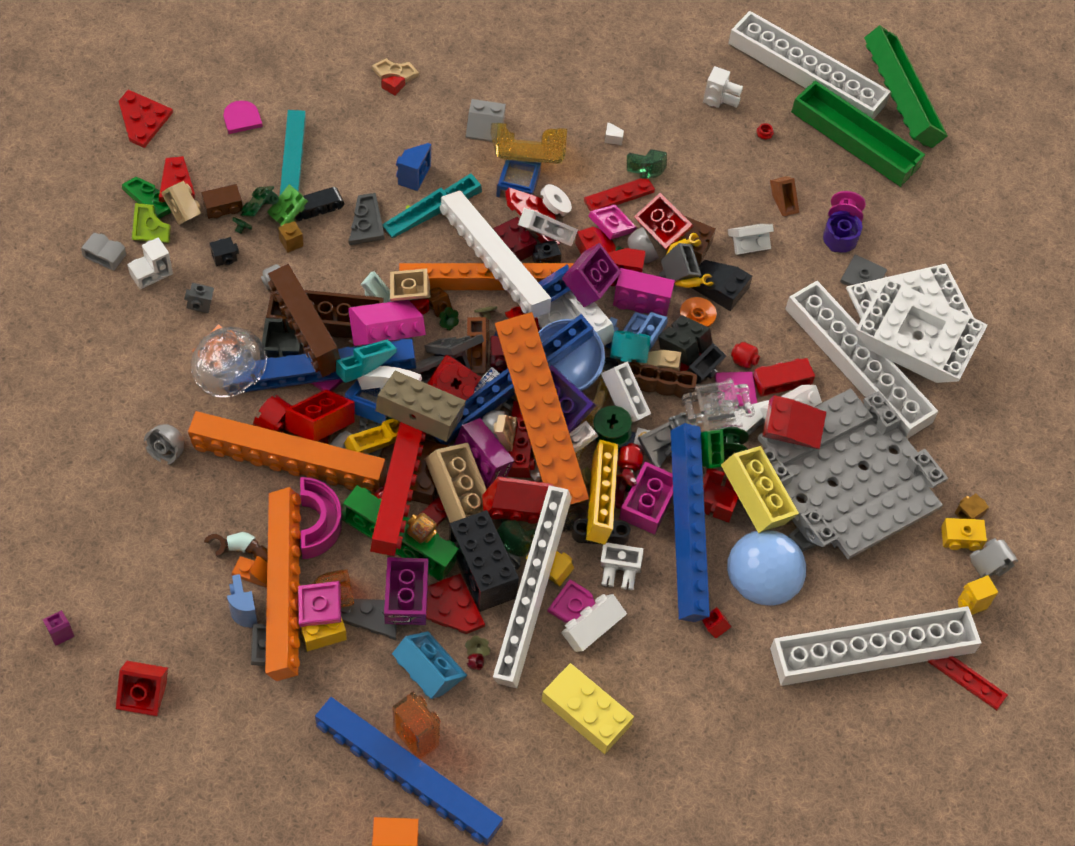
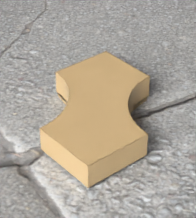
[372,58,419,83]

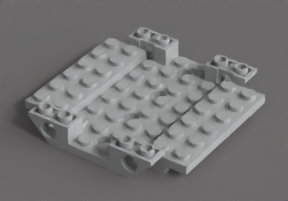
[758,388,948,559]

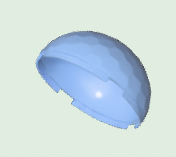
[538,319,605,391]
[727,530,806,606]

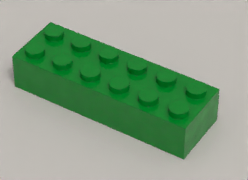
[342,485,459,581]

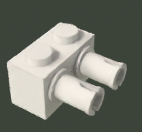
[703,66,743,108]
[601,543,644,590]

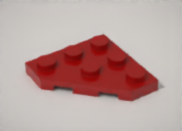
[119,90,173,148]
[505,188,560,246]
[426,573,485,634]

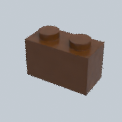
[201,184,243,219]

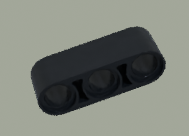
[295,187,345,221]
[572,519,631,545]

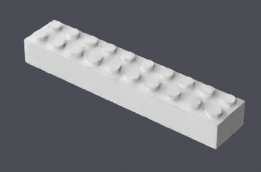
[728,11,891,119]
[785,281,938,439]
[770,606,981,686]

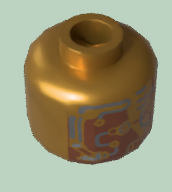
[407,513,437,543]

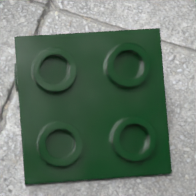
[240,186,279,217]

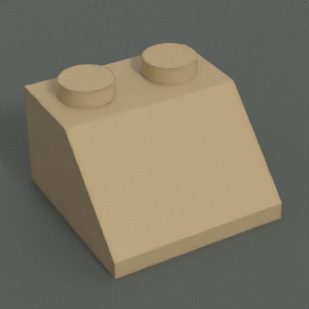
[161,181,201,225]
[390,268,430,301]

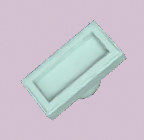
[360,271,393,303]

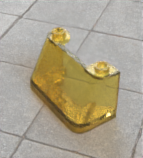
[490,123,567,164]

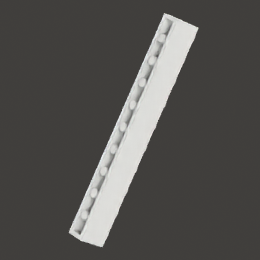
[440,191,551,318]
[493,486,572,688]

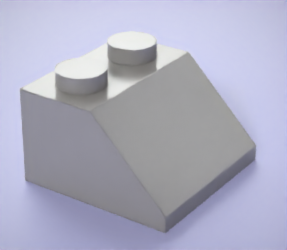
[466,99,506,143]

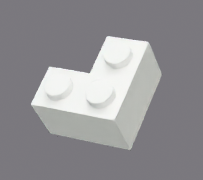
[127,237,173,289]

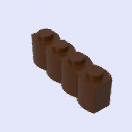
[622,361,697,399]

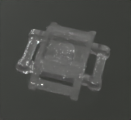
[682,378,755,432]

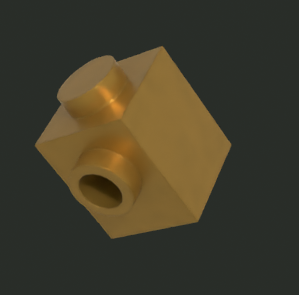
[278,221,304,253]
[955,493,989,520]

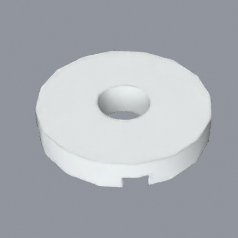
[541,184,572,216]

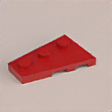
[159,156,195,202]

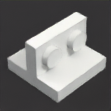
[728,224,773,255]

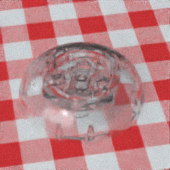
[191,327,267,397]

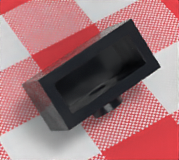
[687,343,727,387]

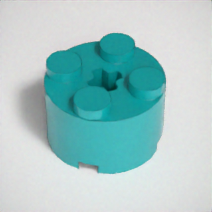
[610,331,651,363]

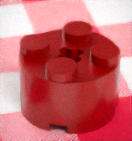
[432,363,475,400]
[253,395,292,433]

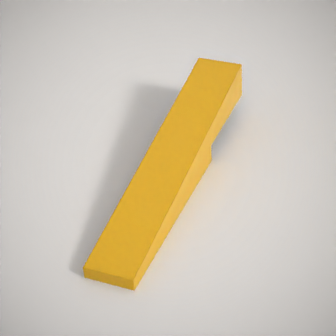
[344,418,400,454]

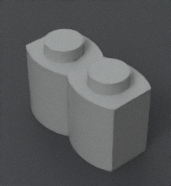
[81,233,126,271]

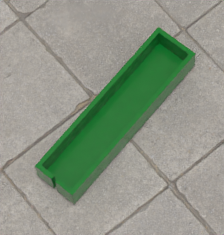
[864,25,948,148]
[791,80,925,187]

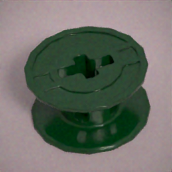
[593,406,632,447]
[717,427,749,462]

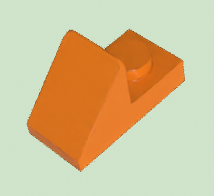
[232,556,267,588]

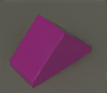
[42,610,75,646]

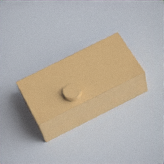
[425,443,492,523]

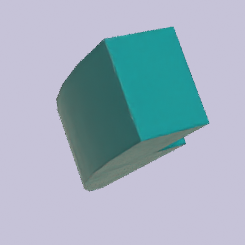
[336,339,397,383]

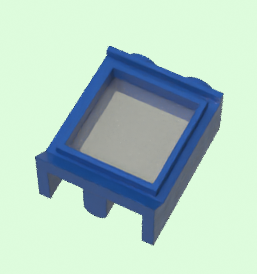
[496,154,541,197]
[345,380,392,424]

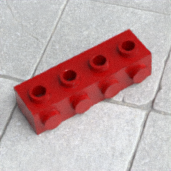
[507,401,535,478]

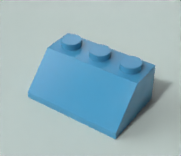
[392,631,467,699]

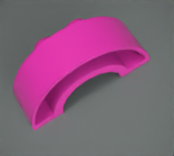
[300,477,342,559]

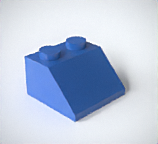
[396,143,431,191]

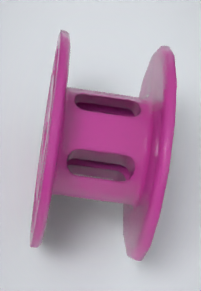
[828,191,866,222]

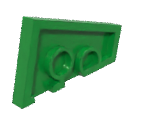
[122,177,171,219]

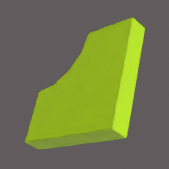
[132,203,171,243]

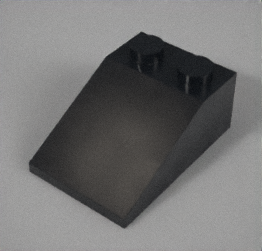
[691,260,753,311]

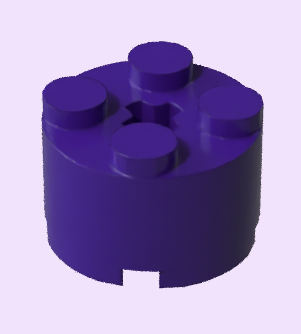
[823,211,862,252]

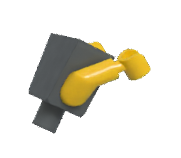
[659,233,714,288]

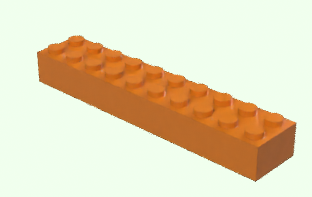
[495,312,589,507]
[188,411,387,495]

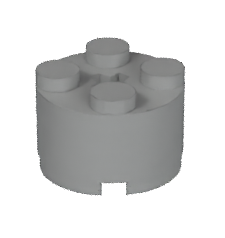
[970,538,1018,578]

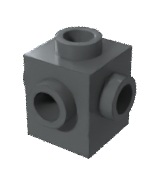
[184,283,214,313]

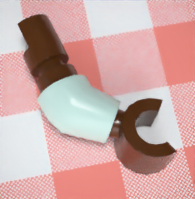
[204,532,268,562]

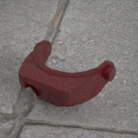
[614,469,637,509]

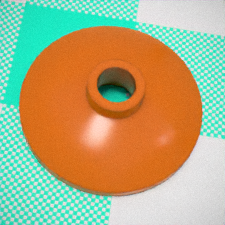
[680,297,717,327]

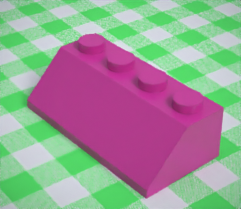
[348,300,426,346]

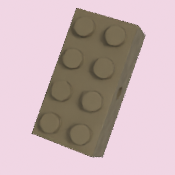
[375,370,466,442]

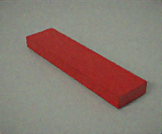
[928,656,1008,711]

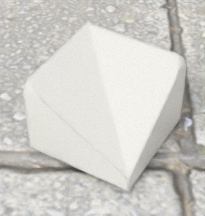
[605,123,624,145]

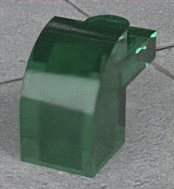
[627,149,667,179]
[497,519,536,557]

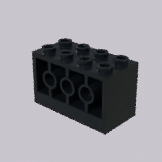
[449,510,519,612]

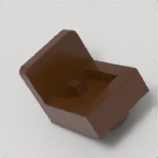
[424,288,452,317]

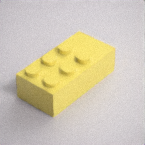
[721,446,799,533]
[541,663,634,754]

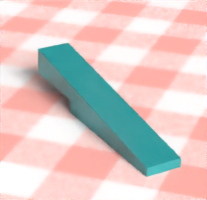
[280,110,306,195]
[382,173,482,238]

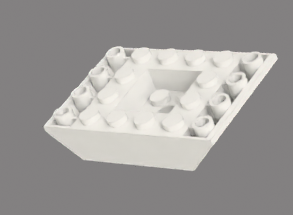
[846,264,974,340]
[855,276,987,383]

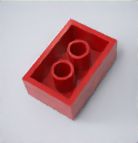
[285,389,355,442]

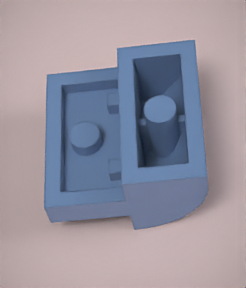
[623,312,668,352]
[227,574,258,627]

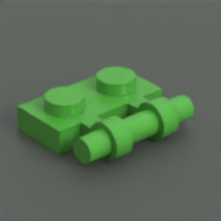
[267,184,308,226]

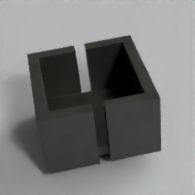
[658,315,713,366]
[261,318,303,360]

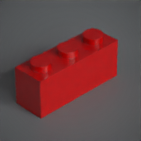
[753,358,815,397]

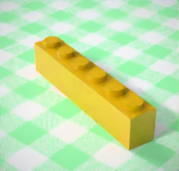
[586,440,618,545]

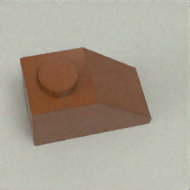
[770,176,799,216]

